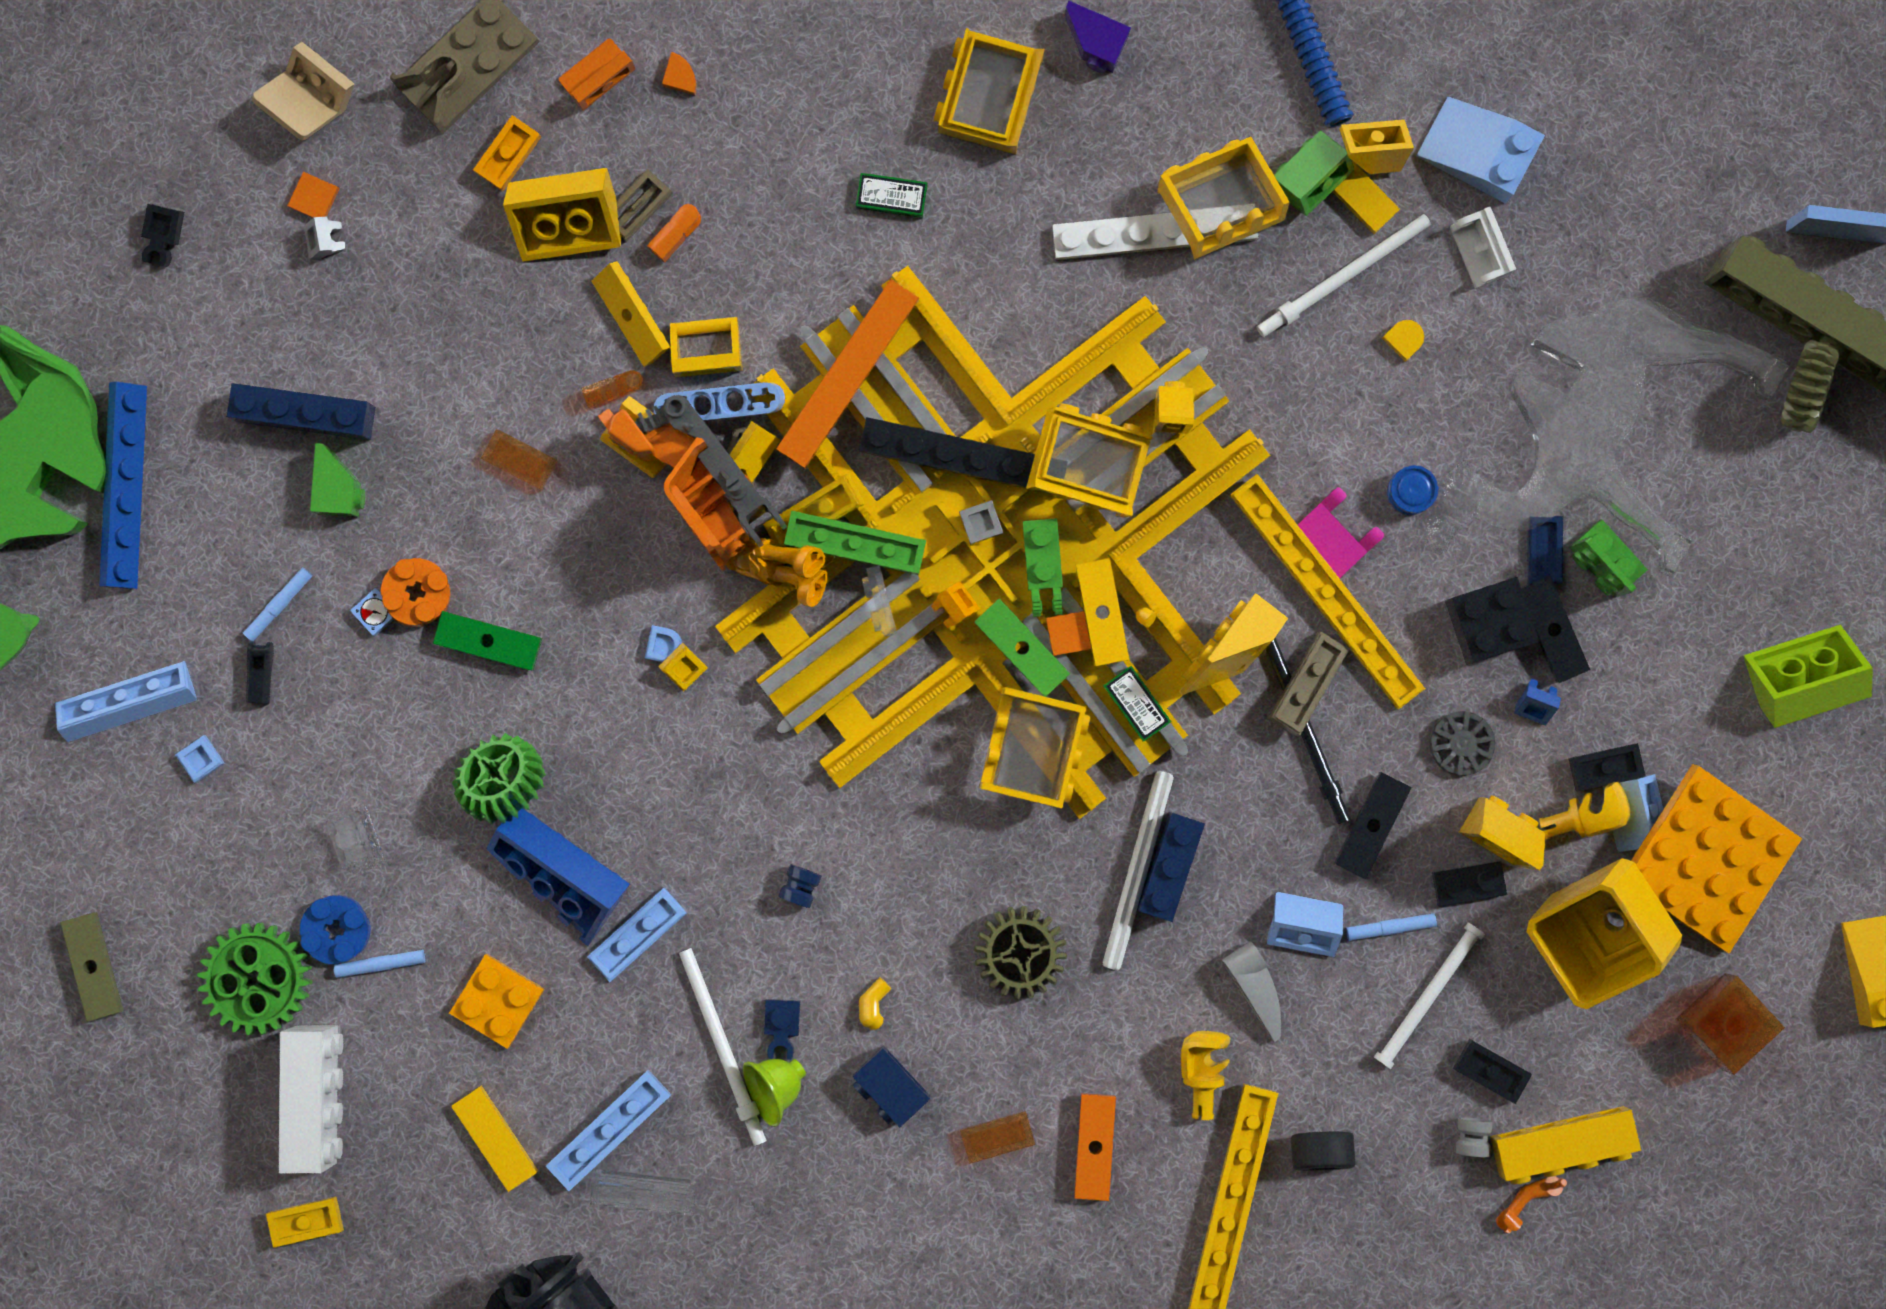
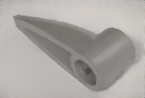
[1221,941,1281,1042]

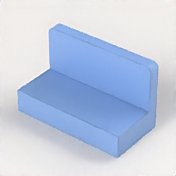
[1603,774,1663,852]
[1267,892,1343,957]

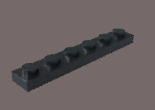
[859,417,1068,495]

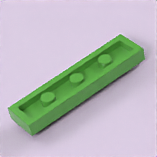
[784,511,926,575]

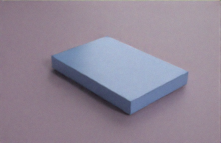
[1786,205,1886,244]

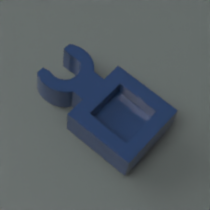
[764,999,801,1060]

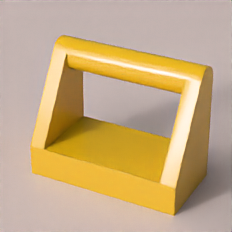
[670,317,743,378]

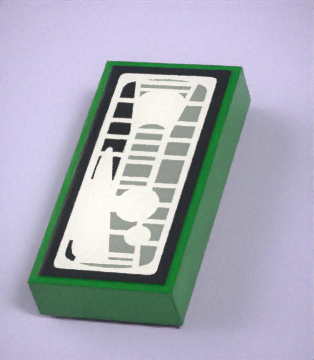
[856,173,928,218]
[1103,666,1171,742]

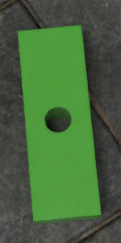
[974,598,1070,697]

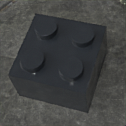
[1444,577,1539,665]

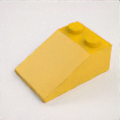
[1458,795,1545,871]
[1841,915,1886,1028]

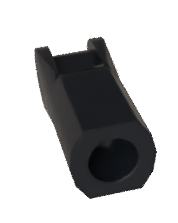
[246,641,274,704]

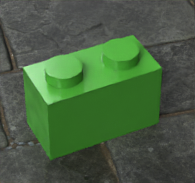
[1274,130,1354,216]

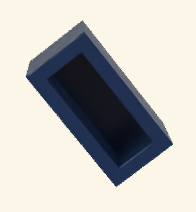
[853,1045,930,1128]

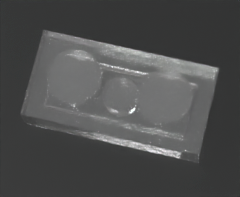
[862,565,897,637]

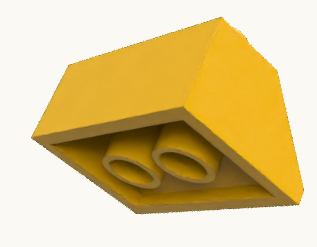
[503,168,621,262]

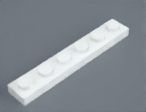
[1052,204,1258,260]

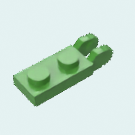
[1022,518,1063,617]

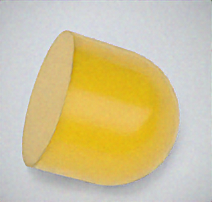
[1136,607,1156,628]

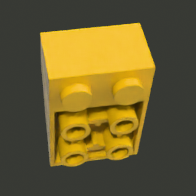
[1179,593,1288,695]

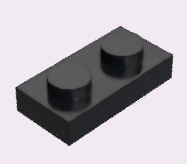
[1568,743,1646,791]
[1432,861,1507,906]
[1453,1039,1532,1104]

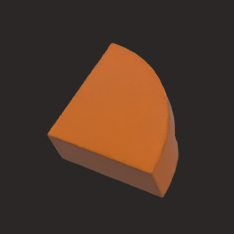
[662,52,697,95]

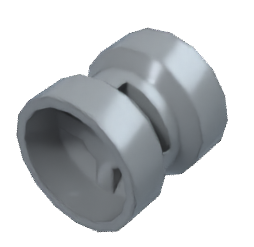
[1455,1117,1493,1157]

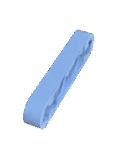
[654,382,785,421]

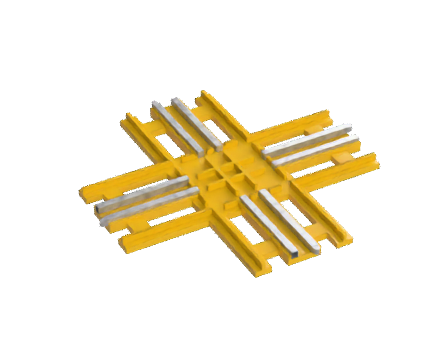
[715,265,1271,819]

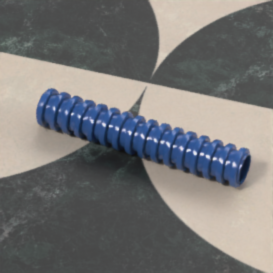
[1275,0,1354,128]

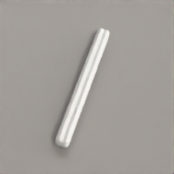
[1102,771,1174,970]

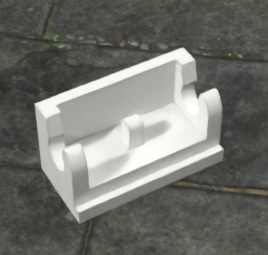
[1450,206,1516,289]

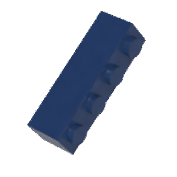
[226,383,376,440]

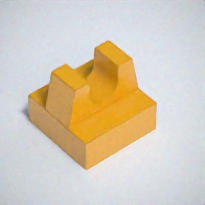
[931,581,980,628]

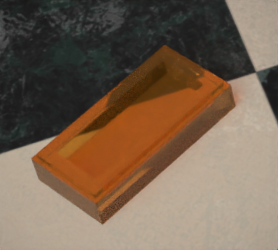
[480,429,558,491]
[960,1110,1036,1164]

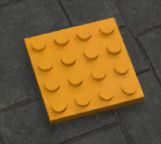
[1631,764,1802,954]

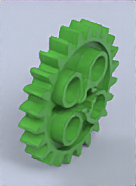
[197,922,312,1035]

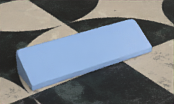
[55,661,197,742]

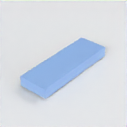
[587,887,687,982]

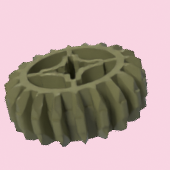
[1781,340,1840,433]
[974,906,1067,999]

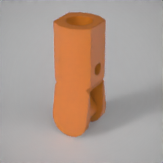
[647,204,701,263]

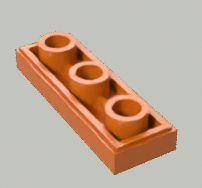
[1074,1093,1116,1201]

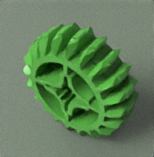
[452,733,546,824]

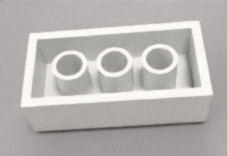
[279,1025,343,1173]

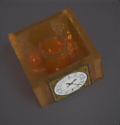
[1675,973,1785,1075]

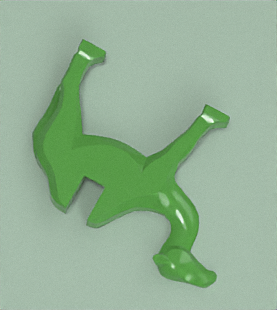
[0,324,106,671]

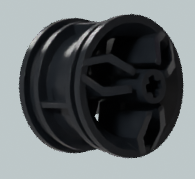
[485,1252,618,1309]

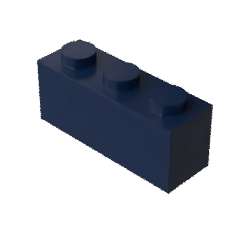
[1137,812,1205,922]

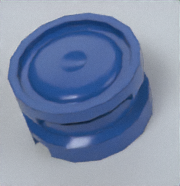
[1387,465,1439,515]

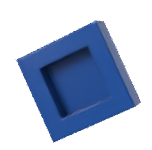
[1514,679,1561,726]

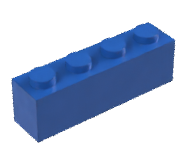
[486,808,630,947]

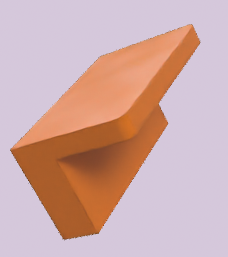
[559,38,636,111]

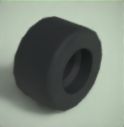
[1291,1131,1355,1171]

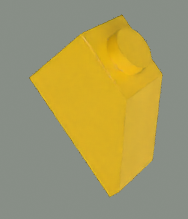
[1339,119,1414,174]
[1153,381,1194,434]

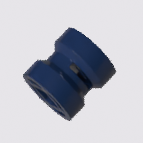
[778,864,822,908]

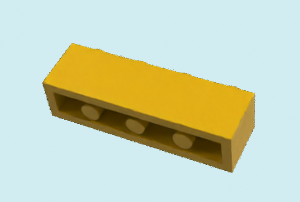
[1490,1106,1641,1185]

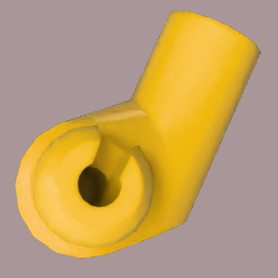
[859,977,892,1030]

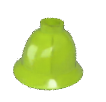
[743,1059,806,1127]

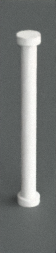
[1374,923,1485,1069]

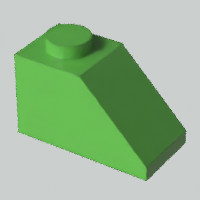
[310,443,365,517]

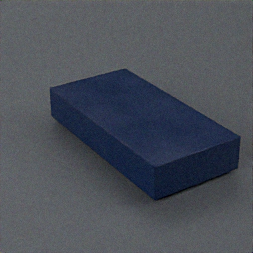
[1527,515,1563,584]

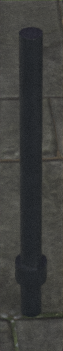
[1265,637,1351,824]

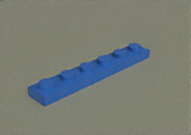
[99,381,147,589]

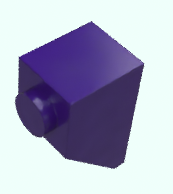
[1065,1,1131,73]

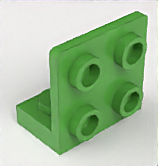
[1569,519,1648,598]

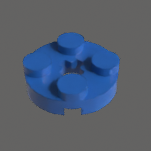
[300,895,371,964]

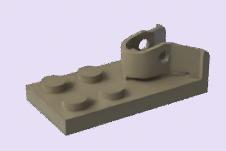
[390,0,540,134]

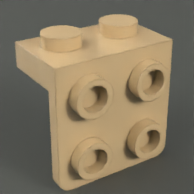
[252,42,354,140]

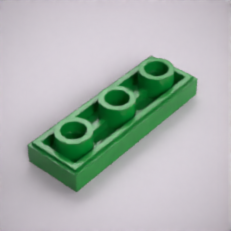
[433,611,543,671]

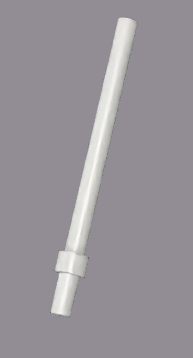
[1256,214,1431,337]
[679,948,767,1146]

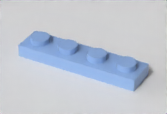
[546,1070,672,1191]

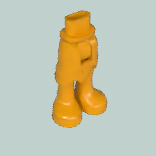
[726,537,827,607]

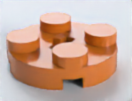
[381,558,451,627]

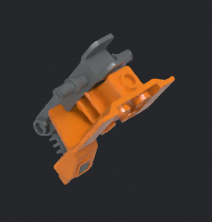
[598,395,787,572]

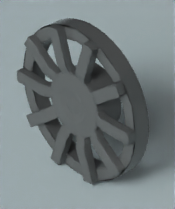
[1430,711,1495,775]

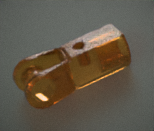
[581,370,644,409]

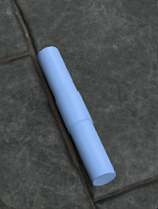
[243,567,313,641]
[1346,913,1437,941]
[334,950,426,978]

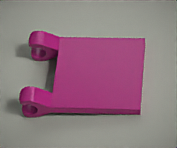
[1271,487,1384,579]

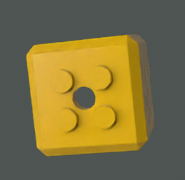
[1526,858,1682,1010]

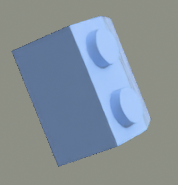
[1416,97,1545,203]

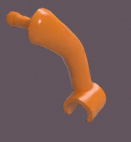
[1496,1176,1567,1234]

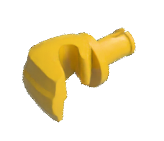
[1539,782,1630,840]
[1181,1031,1231,1120]

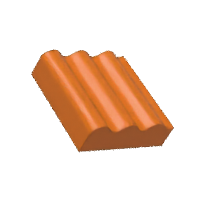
[287,172,340,218]
[1046,611,1091,656]

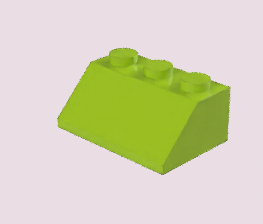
[1744,624,1873,728]

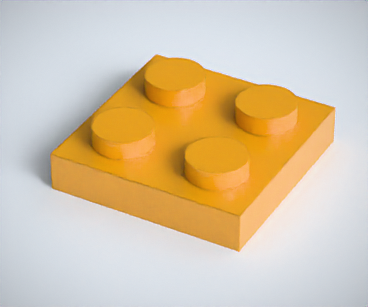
[449,954,545,1049]

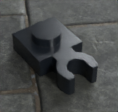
[141,204,185,267]

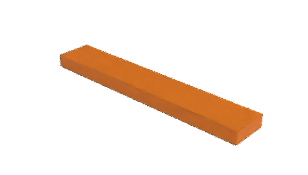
[776,279,919,469]

